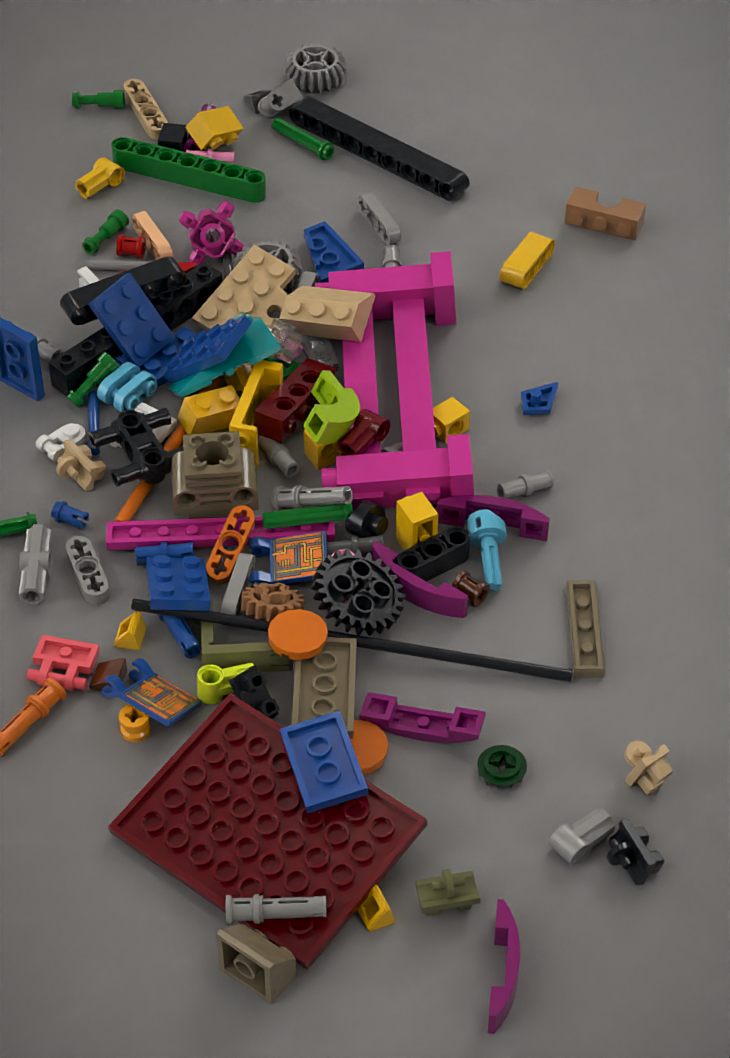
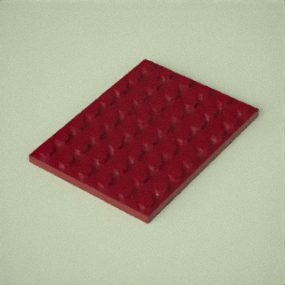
[108,693,427,970]

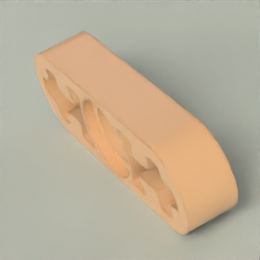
[132,211,173,260]

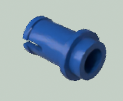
[51,501,89,530]

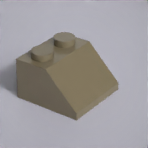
[216,924,296,1004]

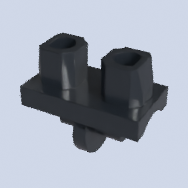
[228,665,280,719]
[607,819,664,885]

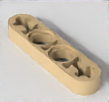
[123,79,168,140]

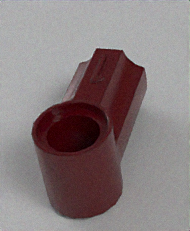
[338,409,391,456]

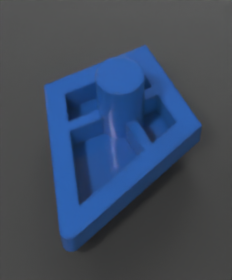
[521,382,559,415]

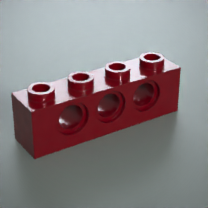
[253,358,335,443]

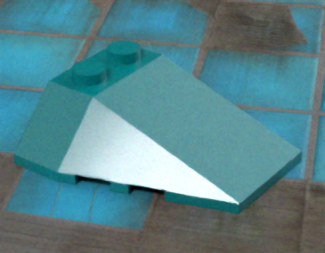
[168,313,282,398]

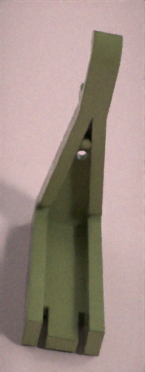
[193,597,289,672]

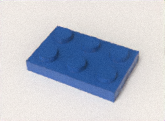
[88,273,175,367]
[0,317,45,401]
[146,555,211,611]
[280,710,369,814]

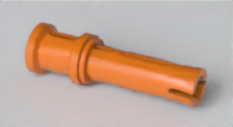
[0,678,67,757]

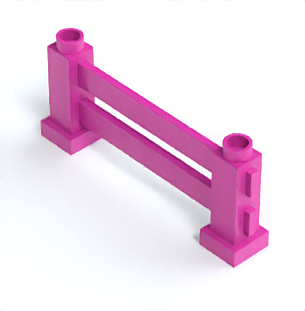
[315,251,474,510]

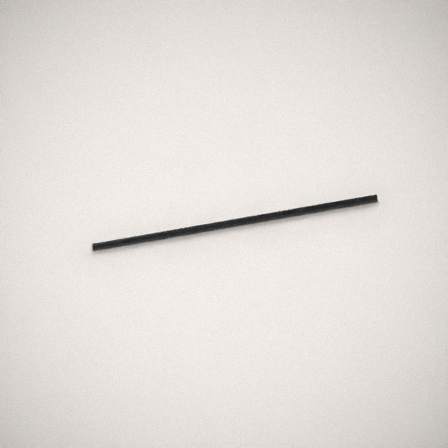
[131,598,572,682]

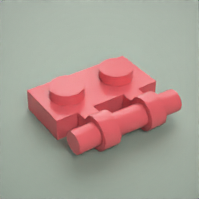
[27,635,100,691]

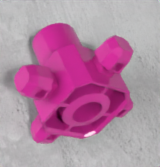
[178,200,244,266]

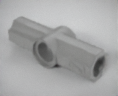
[19,524,52,605]

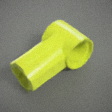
[197,662,254,705]

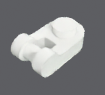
[36,423,86,462]

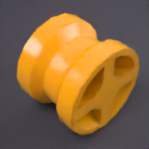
[118,704,151,742]

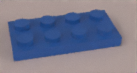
[163,315,252,383]

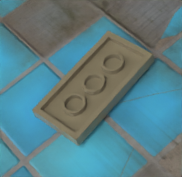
[291,637,357,739]

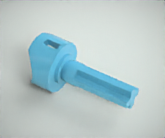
[467,509,507,591]

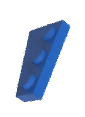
[304,221,364,283]

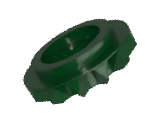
[477,745,527,789]

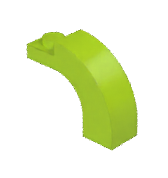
[303,370,360,444]

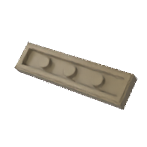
[566,581,605,678]

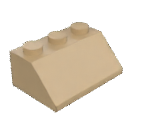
[279,286,375,342]

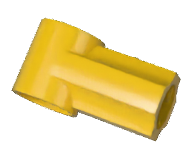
[75,157,125,199]

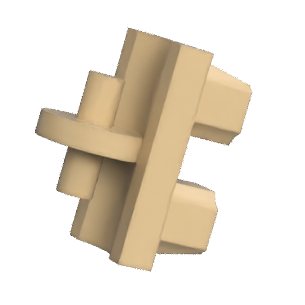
[56,439,106,491]
[624,741,674,795]

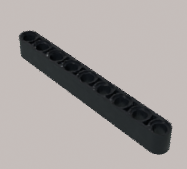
[289,96,470,201]

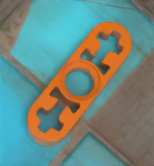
[206,505,255,584]

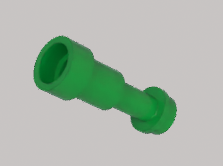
[72,90,125,109]
[82,209,129,255]
[67,352,120,408]

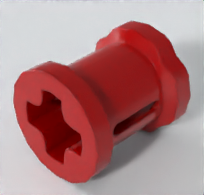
[116,234,146,259]

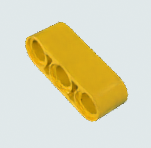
[499,232,555,290]

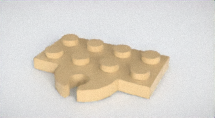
[192,245,296,332]

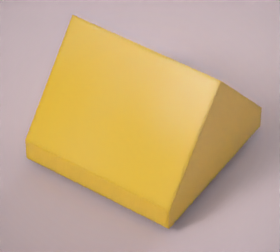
[114,611,147,651]
[358,885,395,932]

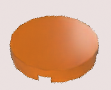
[268,609,328,660]
[350,720,388,775]

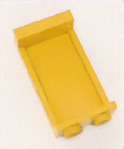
[229,360,283,469]

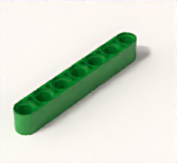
[111,137,266,203]

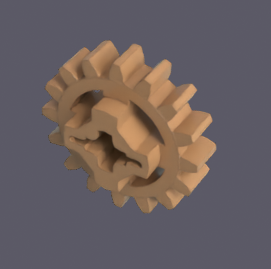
[240,583,305,622]

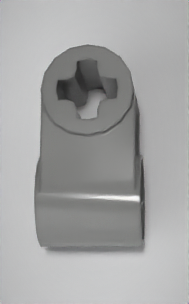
[258,79,304,118]

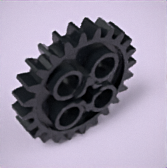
[311,549,405,636]

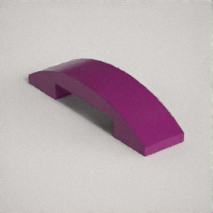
[437,495,550,541]
[372,541,468,618]
[359,692,486,743]
[488,899,520,1034]

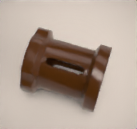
[452,570,490,607]

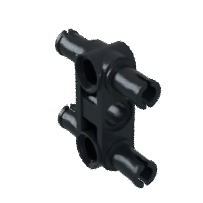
[89,408,184,487]

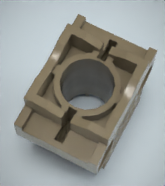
[171,431,259,519]

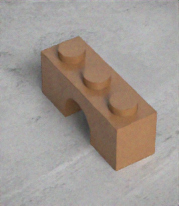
[565,186,646,240]

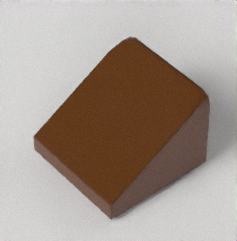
[89,658,127,691]

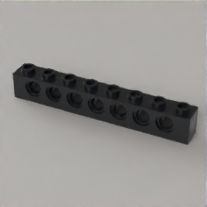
[48,262,223,397]

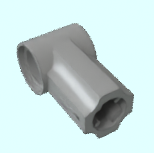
[549,808,615,866]

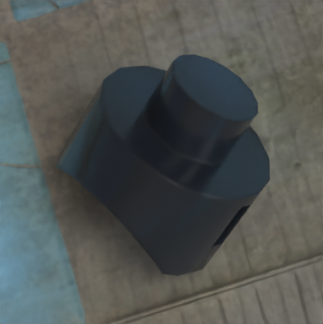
[345,499,388,538]

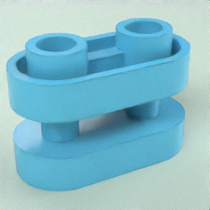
[97,362,157,412]

